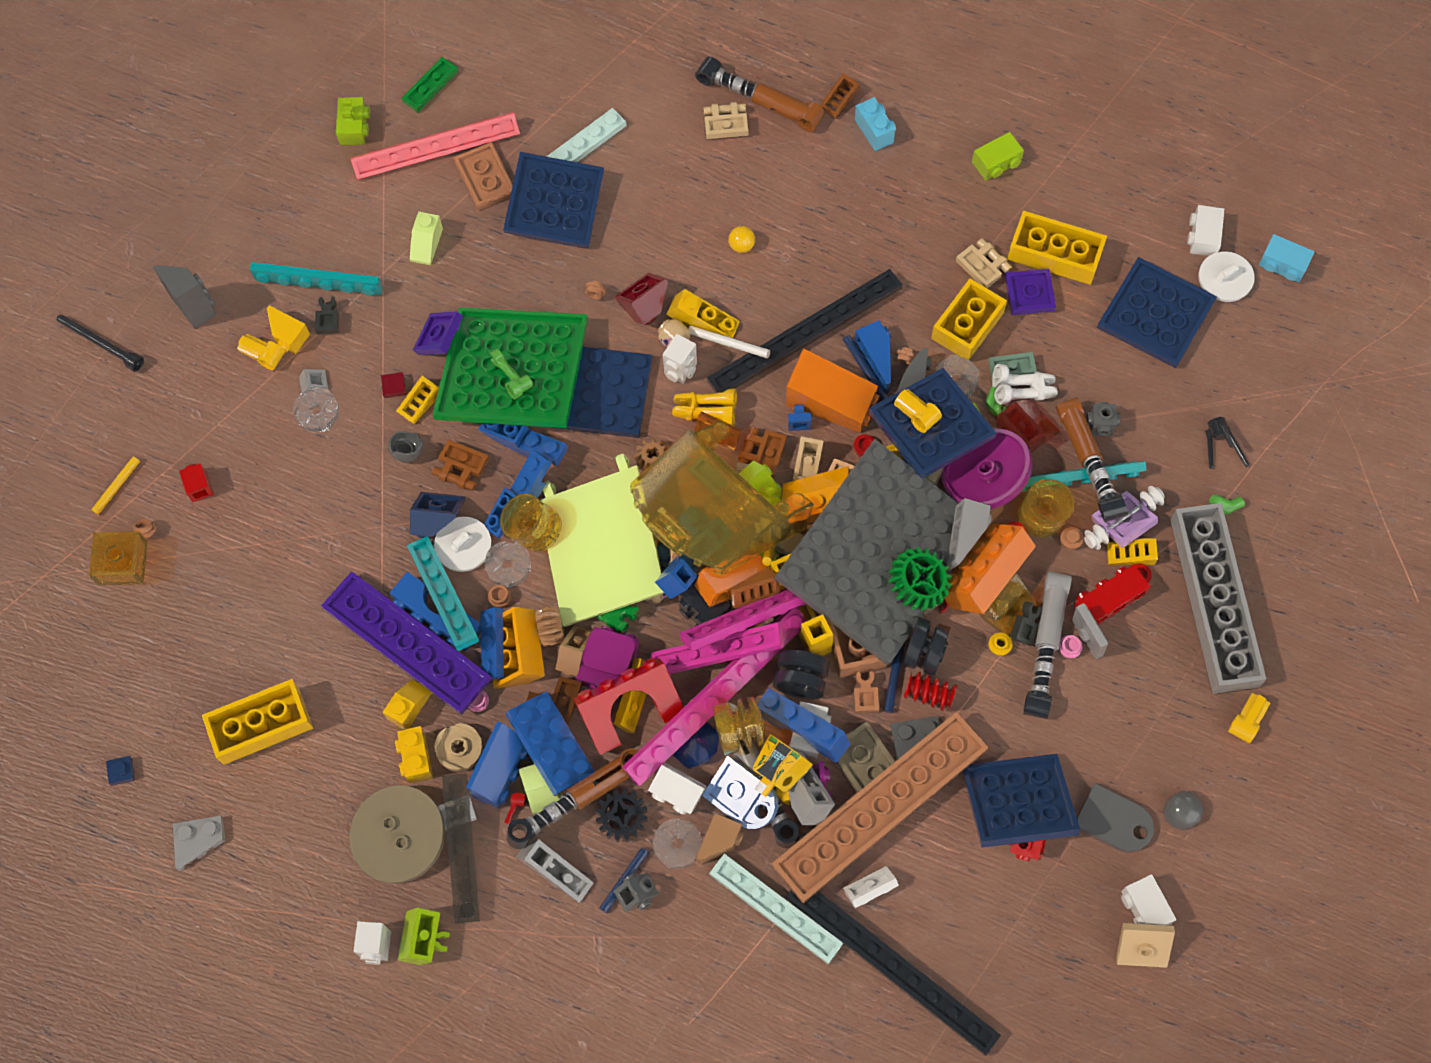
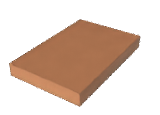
[453,142,513,211]

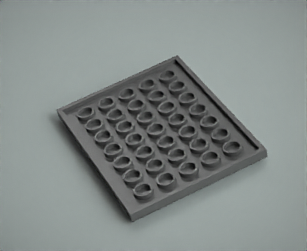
[774,439,958,665]

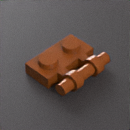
[738,427,787,479]
[432,439,489,491]

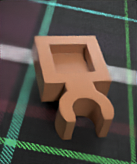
[854,671,879,713]

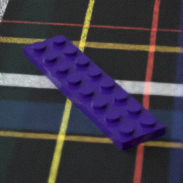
[321,571,492,715]

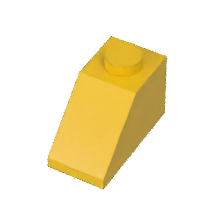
[267,305,310,355]
[382,679,432,730]

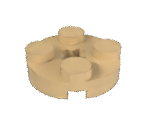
[434,723,483,772]

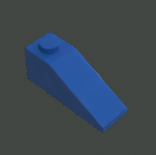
[855,320,891,393]

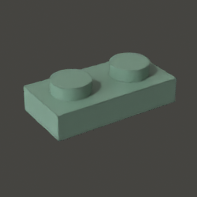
[988,352,1037,379]

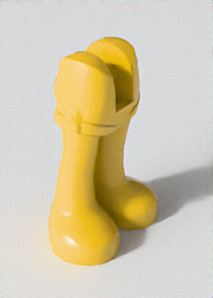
[672,388,737,429]

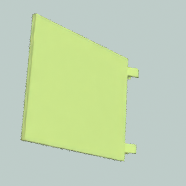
[538,454,664,627]

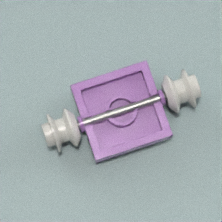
[1084,486,1165,550]

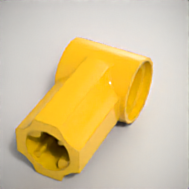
[237,334,285,371]
[894,389,942,433]
[1228,693,1270,744]

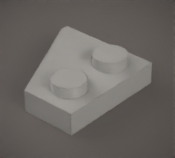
[173,816,225,871]

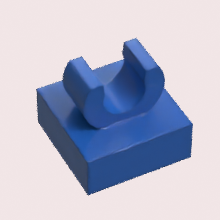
[788,404,811,431]

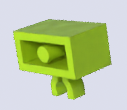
[336,97,370,145]
[734,461,782,515]
[397,907,450,965]

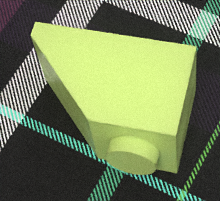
[410,211,443,265]

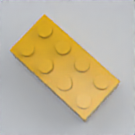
[1007,211,1107,285]
[202,679,314,765]

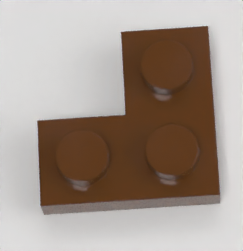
[526,676,582,726]

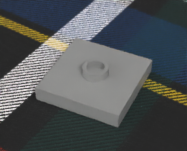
[1072,603,1108,660]

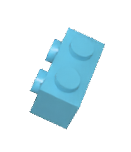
[855,97,896,151]
[1259,234,1315,283]

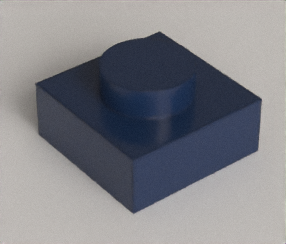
[106,756,135,786]

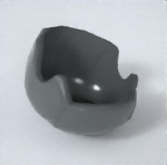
[388,431,423,463]
[1163,791,1204,830]

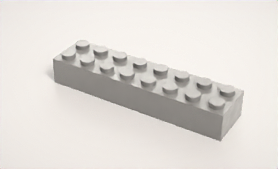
[1170,503,1266,694]

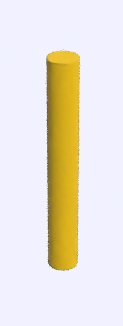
[91,456,140,515]
[762,540,777,566]

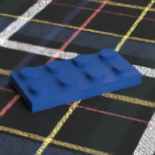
[505,691,595,796]

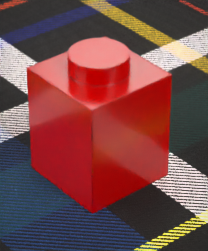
[179,463,214,503]

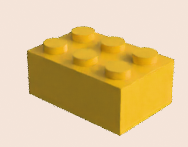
[931,278,1007,361]

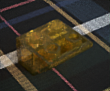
[978,573,1038,637]

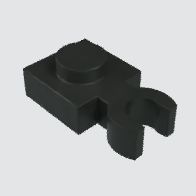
[315,296,339,334]
[1010,601,1042,646]

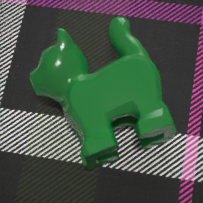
[596,605,639,634]

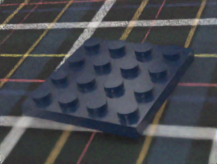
[503,152,604,249]
[1097,257,1217,368]
[551,346,653,438]
[868,368,997,479]
[962,754,1080,848]

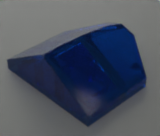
[672,722,720,769]

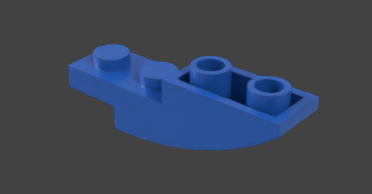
[479,423,568,466]
[484,450,552,538]

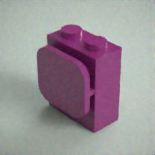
[576,626,640,698]

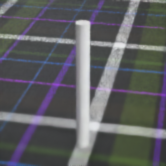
[689,326,770,358]

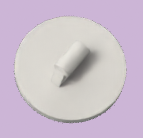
[1198,252,1254,302]
[434,517,492,572]

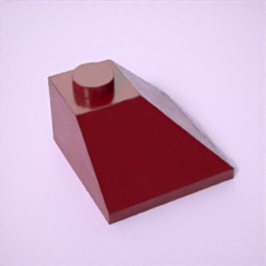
[615,272,668,325]

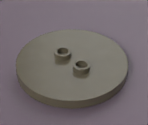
[350,785,445,884]

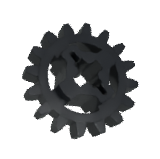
[595,788,648,843]

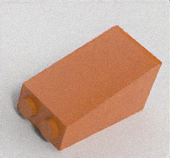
[786,349,880,433]

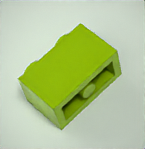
[972,132,1024,181]

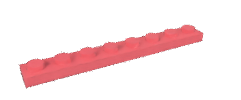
[350,112,520,180]

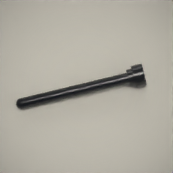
[56,315,144,372]

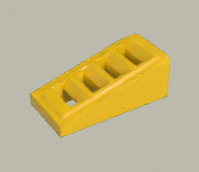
[396,375,439,424]
[1107,538,1158,566]

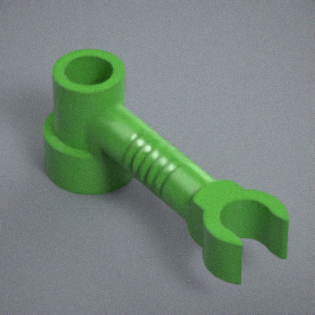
[490,349,533,399]

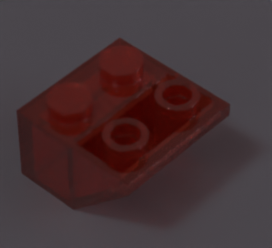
[995,399,1060,453]

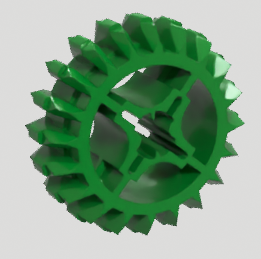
[888,547,952,611]

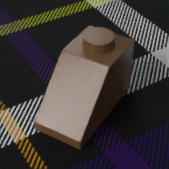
[555,625,592,676]
[696,813,745,865]

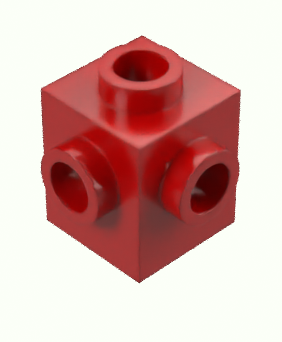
[1008,840,1046,861]

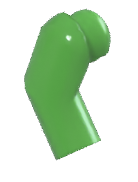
[985,386,1006,417]
[1209,494,1245,515]

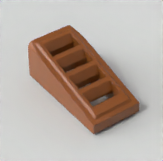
[820,73,861,119]
[730,567,780,609]

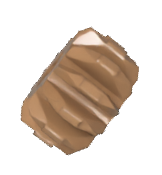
[634,438,673,477]
[535,606,565,646]

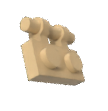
[703,102,748,139]
[955,238,1012,288]

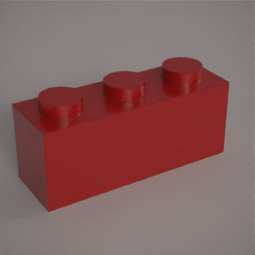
[1074,564,1151,625]

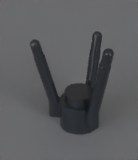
[1205,417,1249,469]

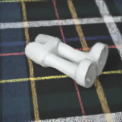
[992,364,1058,405]

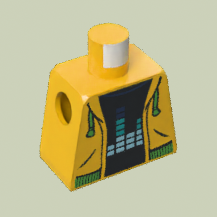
[753,734,813,797]

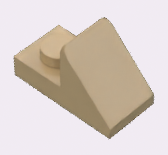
[793,435,824,480]

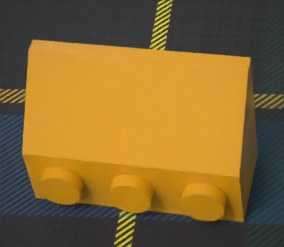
[782,466,850,527]
[493,607,545,689]

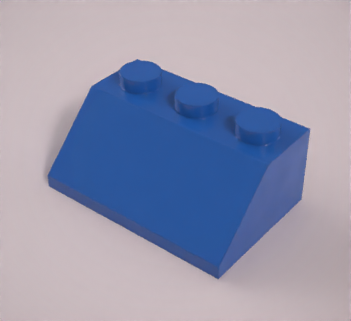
[466,721,528,809]

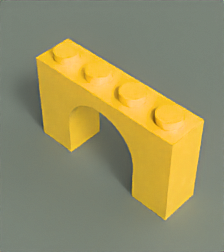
[770,554,833,656]

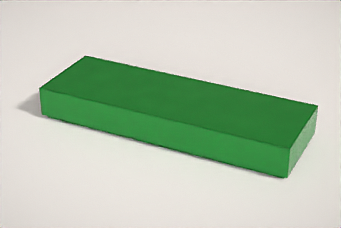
[401,57,458,113]

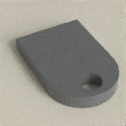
[1077,783,1154,853]

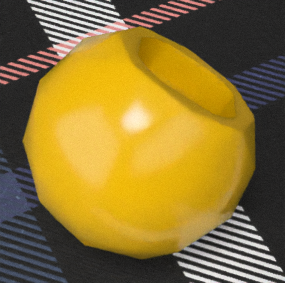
[728,226,755,253]

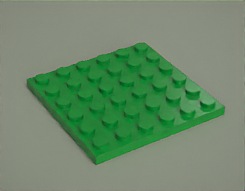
[433,307,588,428]

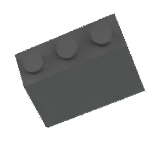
[153,265,217,329]

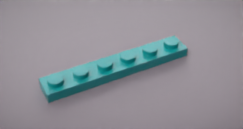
[250,262,383,295]
[1021,461,1147,492]
[407,536,479,651]

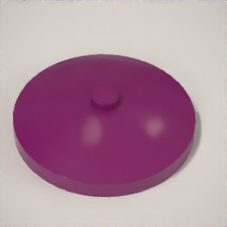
[942,428,1033,510]

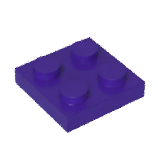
[1005,269,1056,315]
[413,311,463,355]

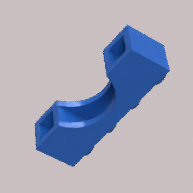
[655,517,733,599]
[390,572,481,652]
[755,688,851,763]

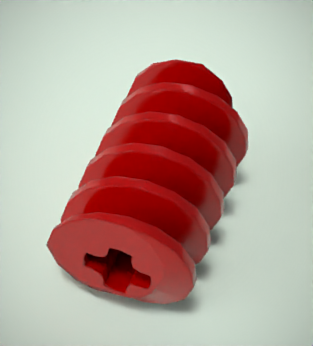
[904,671,957,711]

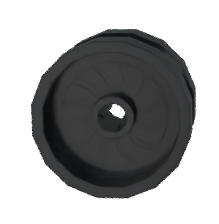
[903,617,951,676]
[773,650,830,699]

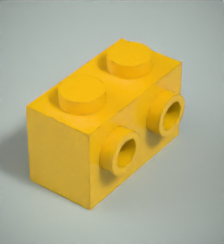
[395,726,434,784]

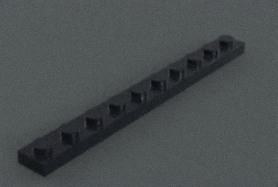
[707,269,902,393]
[786,890,1001,1056]

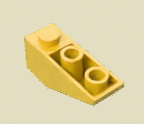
[666,289,740,338]

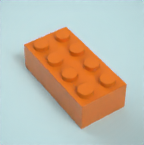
[944,523,1036,614]

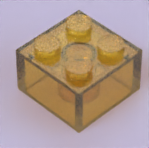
[89,531,148,585]

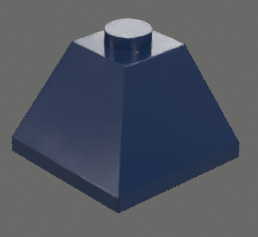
[410,492,465,538]

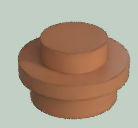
[585,280,606,300]
[896,347,916,365]
[133,518,156,539]
[1060,527,1084,550]
[488,585,511,608]

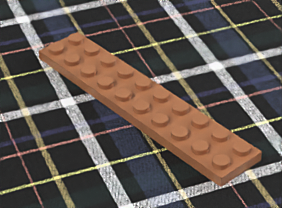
[771,712,989,903]

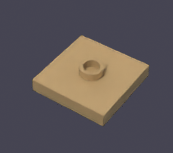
[1116,923,1175,967]

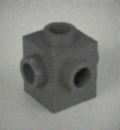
[1086,402,1121,436]
[614,872,659,912]

